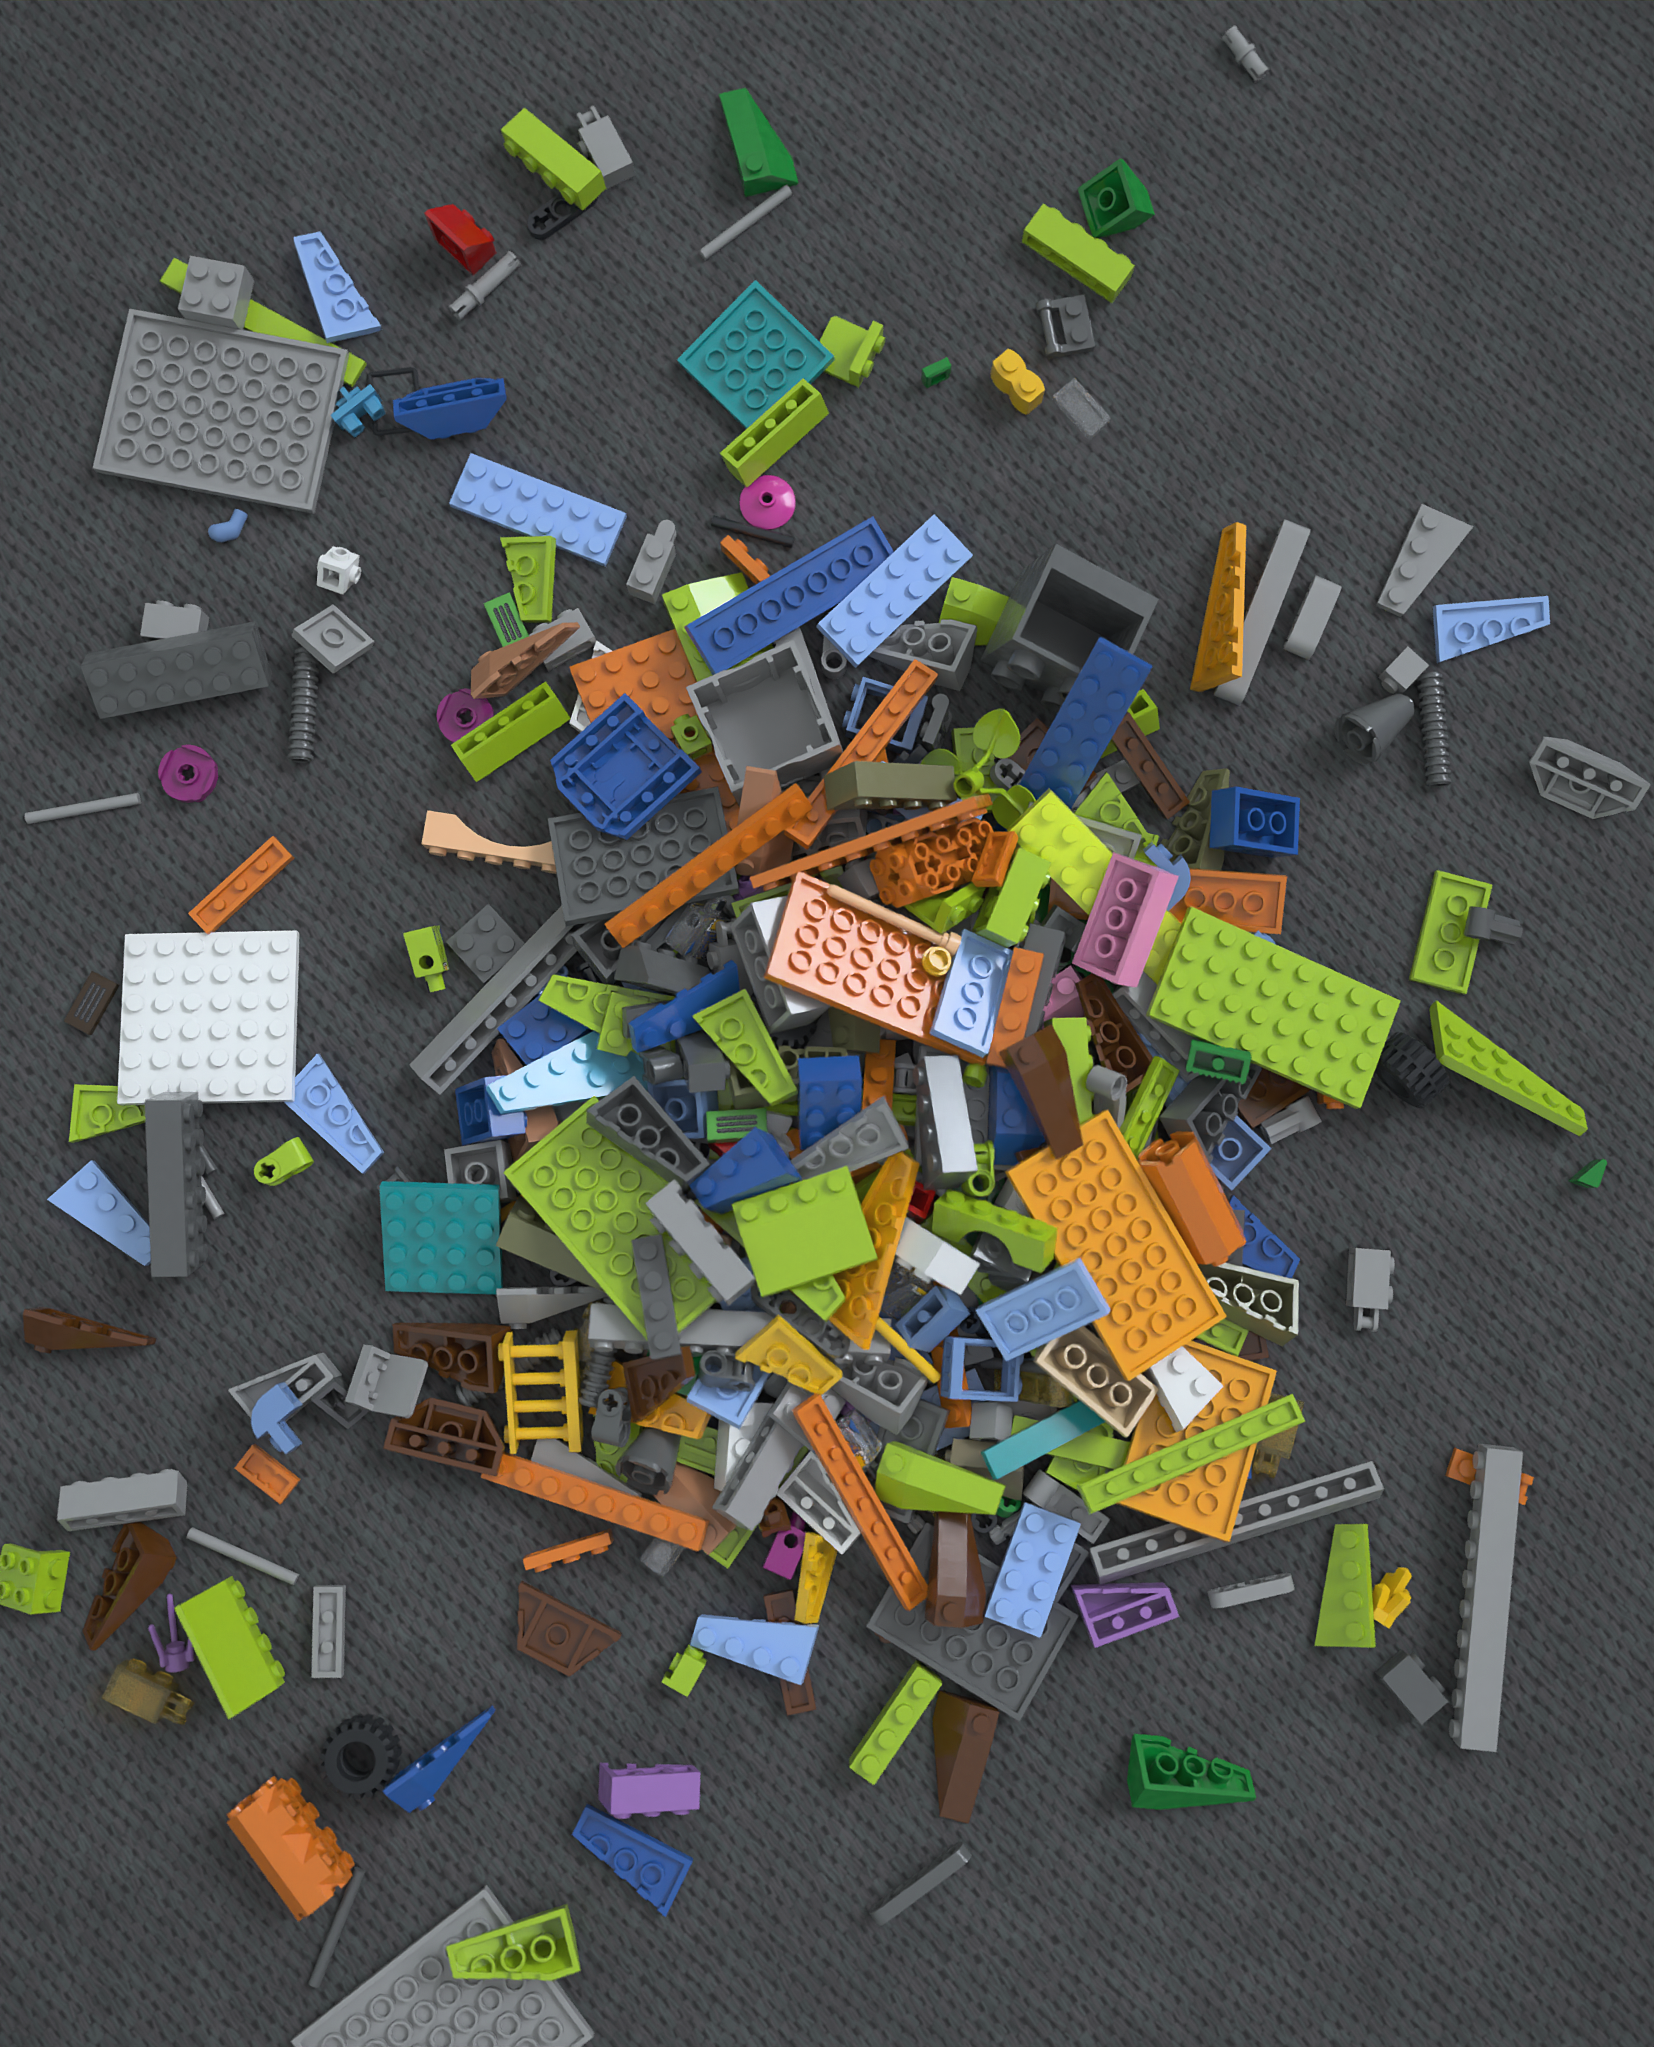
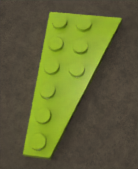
[538,974,683,1078]
[1429,1000,1588,1136]

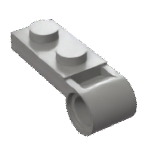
[1086,1065,1127,1129]
[1022,1469,1110,1544]

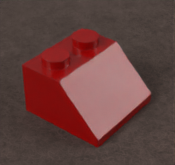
[424,204,496,275]

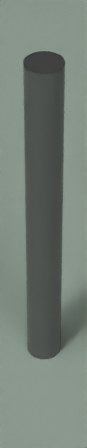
[308,1866,366,1988]

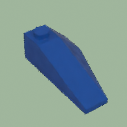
[383,1705,495,1813]

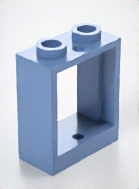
[842,677,928,754]
[940,1336,1024,1402]

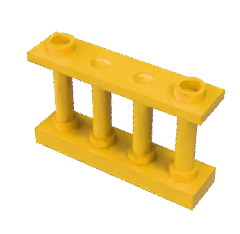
[498,1330,584,1454]

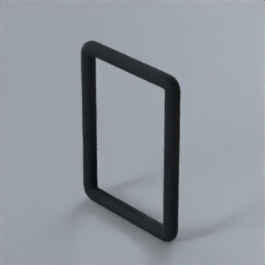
[367,367,420,436]

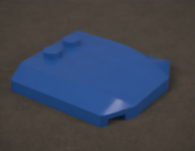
[550,693,702,840]

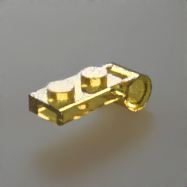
[994,1369,1073,1407]

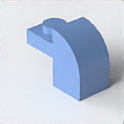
[1143,842,1191,911]
[251,1382,303,1454]

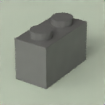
[1375,1649,1448,1725]

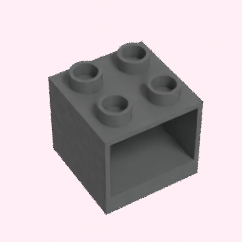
[980,544,1159,714]

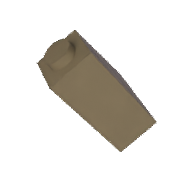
[945,1439,1024,1501]

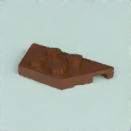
[517,1581,622,1677]

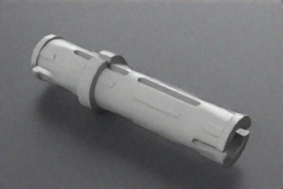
[448,251,521,321]

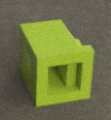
[671,714,712,760]
[662,1645,707,1697]

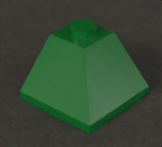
[1077,159,1155,239]

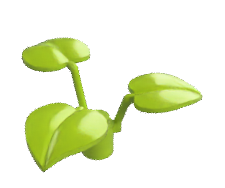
[920,709,1036,829]

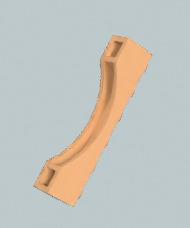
[422,810,557,874]

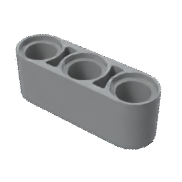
[1283,575,1342,660]

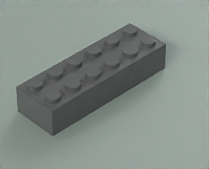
[80,621,272,719]
[145,1092,208,1277]

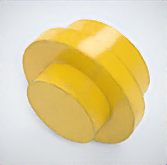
[922,947,951,976]

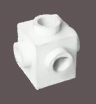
[317,546,361,594]

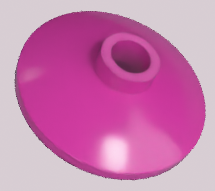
[740,475,795,530]

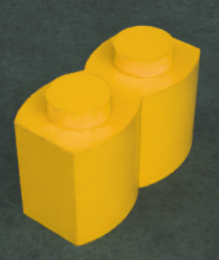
[991,349,1045,415]

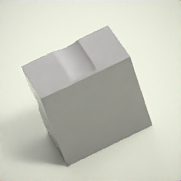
[686,640,842,807]

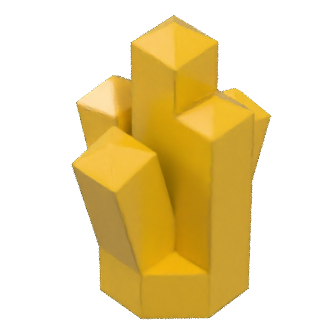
[1372,1567,1412,1629]

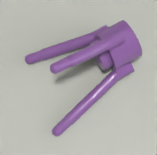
[148,1594,195,1672]

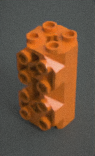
[869,817,994,908]
[1137,1131,1246,1266]
[227,1776,355,1921]

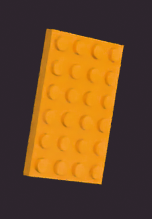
[1116,1341,1277,1543]

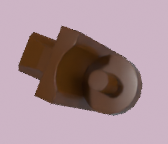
[758,1489,791,1538]

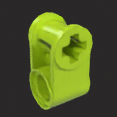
[254,1137,314,1186]
[961,1140,995,1199]

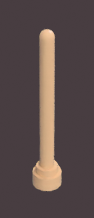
[827,885,962,958]

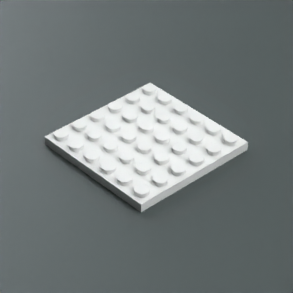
[117,930,299,1105]

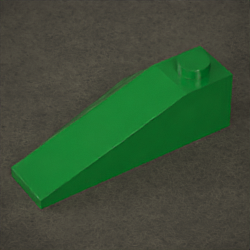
[719,88,799,197]
[1127,1734,1256,1810]

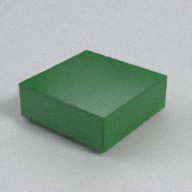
[921,357,952,388]

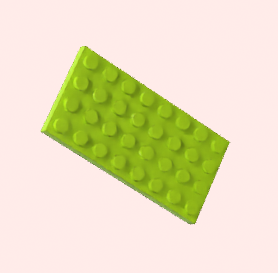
[1146,907,1400,1109]
[503,1095,727,1341]

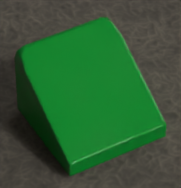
[1568,1159,1607,1188]

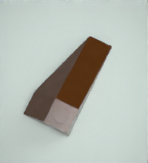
[999,1024,1083,1160]
[23,1307,156,1353]
[83,1522,177,1651]

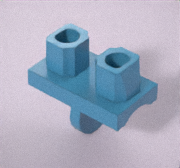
[331,384,386,437]

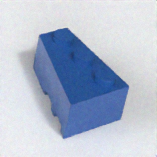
[689,1127,803,1214]

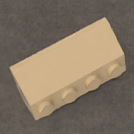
[1034,1326,1159,1438]

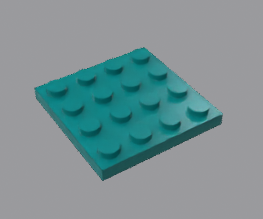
[677,280,835,429]
[379,1181,503,1294]

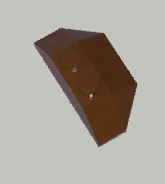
[383,1397,505,1477]

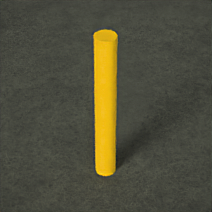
[875,1316,941,1383]

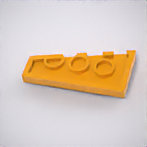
[588,1359,711,1439]

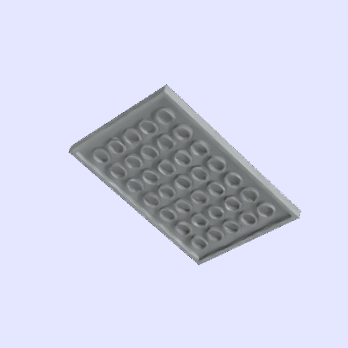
[93,309,349,514]
[291,1885,594,2047]

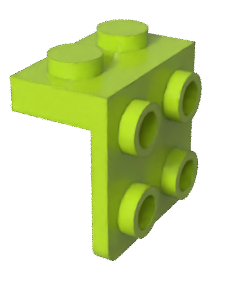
[819,316,886,388]
[904,883,986,934]
[0,1543,70,1615]

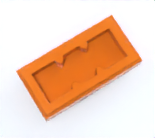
[972,831,1019,887]
[234,1444,301,1504]

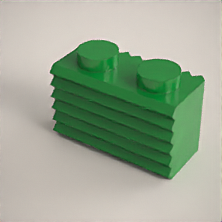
[1186,1039,1252,1084]

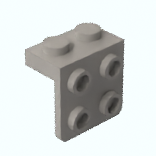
[345,1345,428,1418]

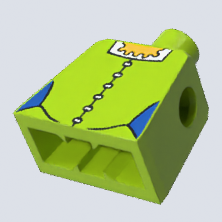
[403,925,449,993]

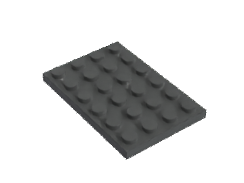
[548,787,739,926]
[865,1521,1078,1722]

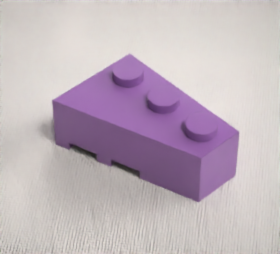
[1071,1582,1179,1648]
[598,1763,700,1819]

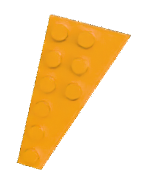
[1190,522,1246,692]
[829,1151,920,1350]

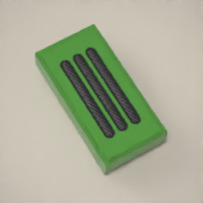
[484,592,529,647]
[706,1108,768,1143]

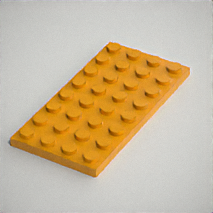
[1005,1110,1227,1381]

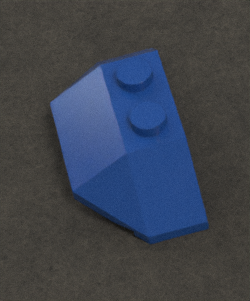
[393,378,507,439]
[988,1065,1046,1166]

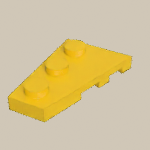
[735,1315,842,1395]
[795,1532,838,1624]

